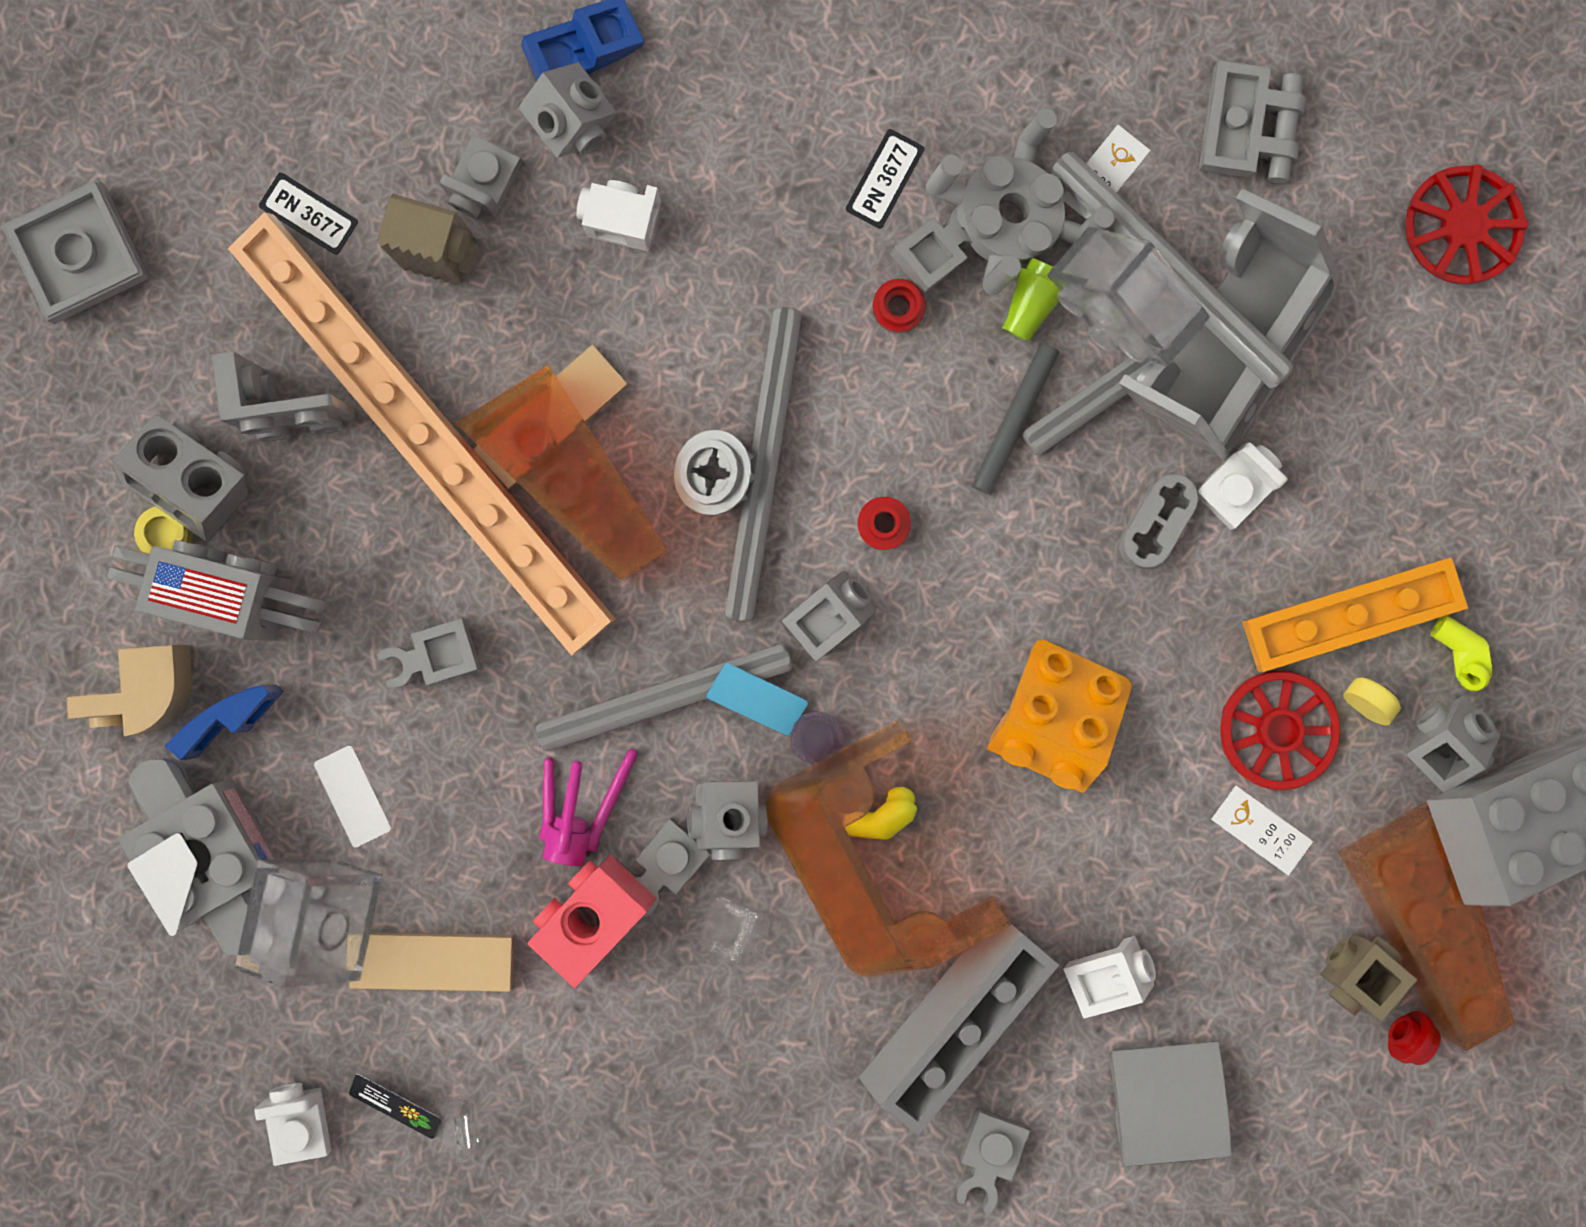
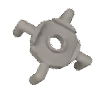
[926,108,1114,295]

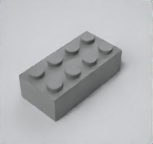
[1427,730,1586,906]

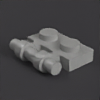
[1199,60,1306,184]

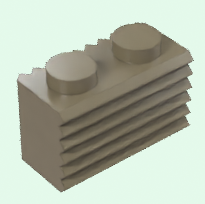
[377,194,479,285]

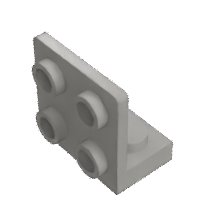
[211,351,357,441]

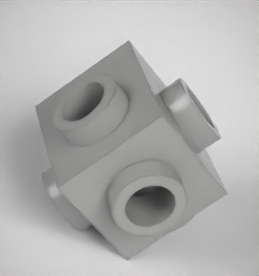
[518,62,617,158]
[1406,696,1501,793]
[687,781,768,860]

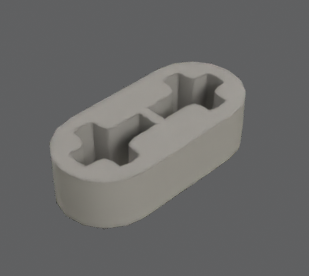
[1119,474,1198,569]

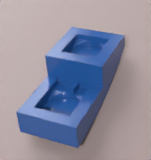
[521,0,645,80]
[165,684,284,760]

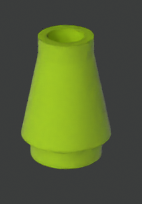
[1002,258,1069,342]

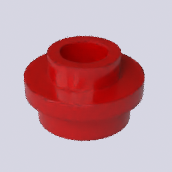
[872,279,926,333]
[857,497,911,550]
[1388,1011,1441,1065]

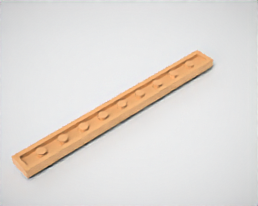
[228,212,616,656]

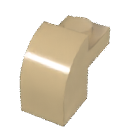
[66,645,192,736]

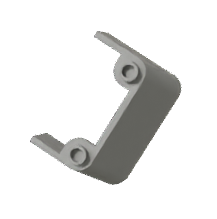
[1119,188,1340,460]

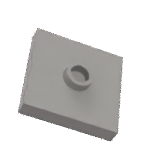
[1,179,150,325]

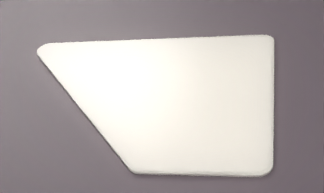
[128,833,198,936]

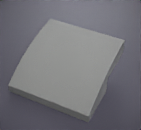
[1109,1042,1232,1167]

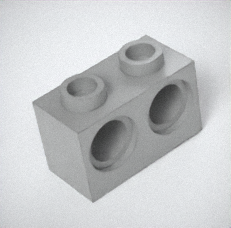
[112,414,249,542]

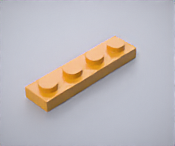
[1242,557,1468,672]

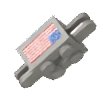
[106,539,327,641]
[117,757,285,956]

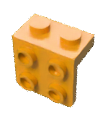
[986,640,1132,793]

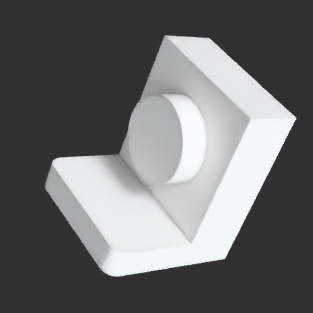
[1197,442,1288,530]
[1063,936,1156,1019]
[254,1083,332,1166]

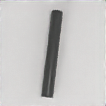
[972,343,1060,495]

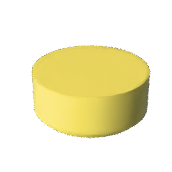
[134,507,193,554]
[1343,677,1401,726]

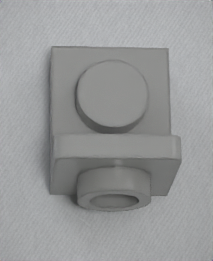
[439,134,523,219]
[782,571,876,662]

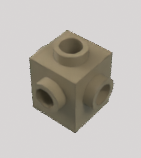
[1320,934,1417,1022]

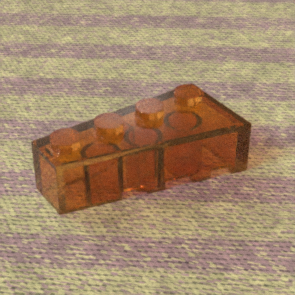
[455,365,669,582]
[1337,801,1515,1051]

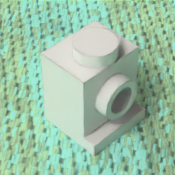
[576,180,661,252]

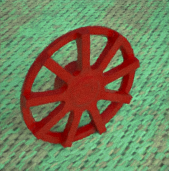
[1405,164,1528,285]
[1220,671,1341,790]

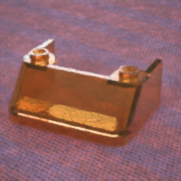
[765,720,1011,977]

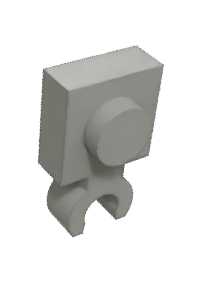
[890,207,973,295]
[377,618,481,688]
[635,818,711,917]
[955,1108,1030,1214]

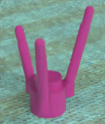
[539,749,637,866]

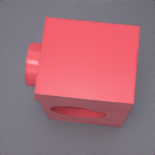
[527,854,657,989]

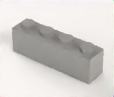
[858,912,1059,1135]

